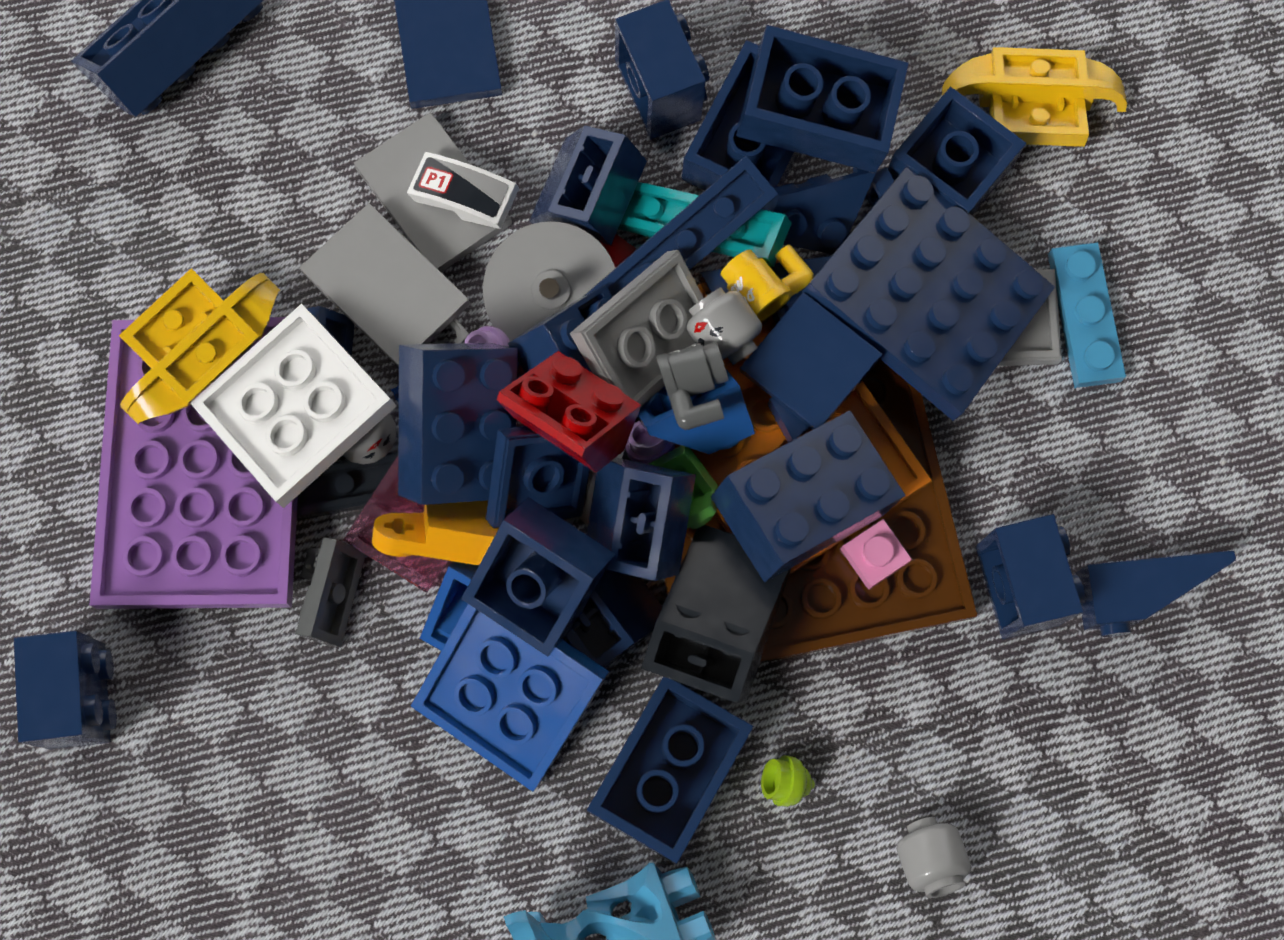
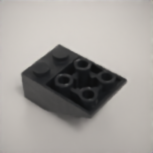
[641,525,791,703]

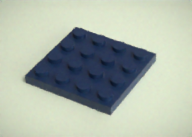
[802,166,1055,421]

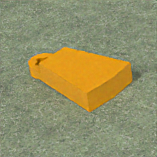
[372,500,499,565]

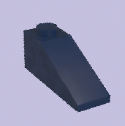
[1075,550,1236,637]

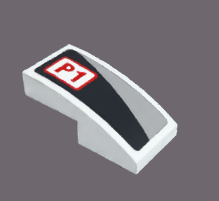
[407,152,519,229]

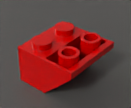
[497,351,641,473]

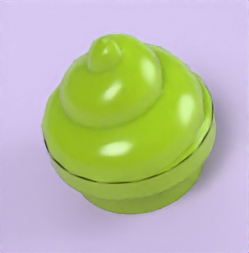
[761,755,815,807]

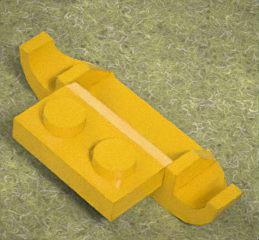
[942,47,1127,147]
[119,268,280,424]

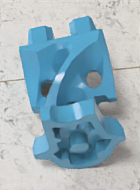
[504,862,717,940]

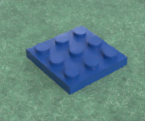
[411,604,609,792]

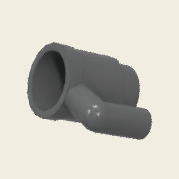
[656,342,729,430]

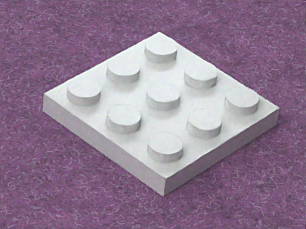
[190,304,396,508]

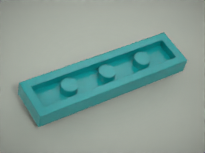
[618,182,792,267]

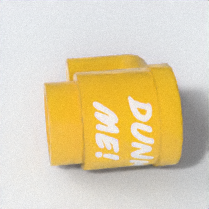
[720,244,814,322]

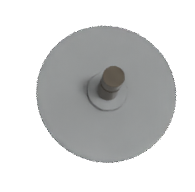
[483,221,615,341]

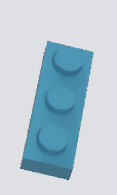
[1048,242,1126,388]

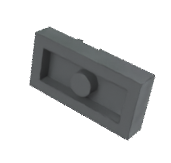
[295,538,366,648]

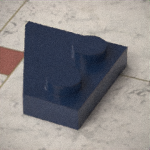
[763,167,876,254]

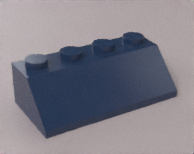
[71,0,263,117]

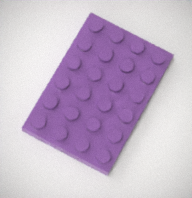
[89,317,298,609]

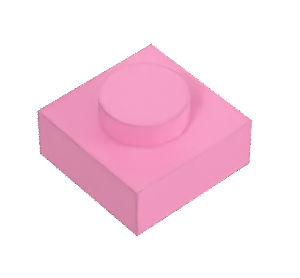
[840,519,912,590]

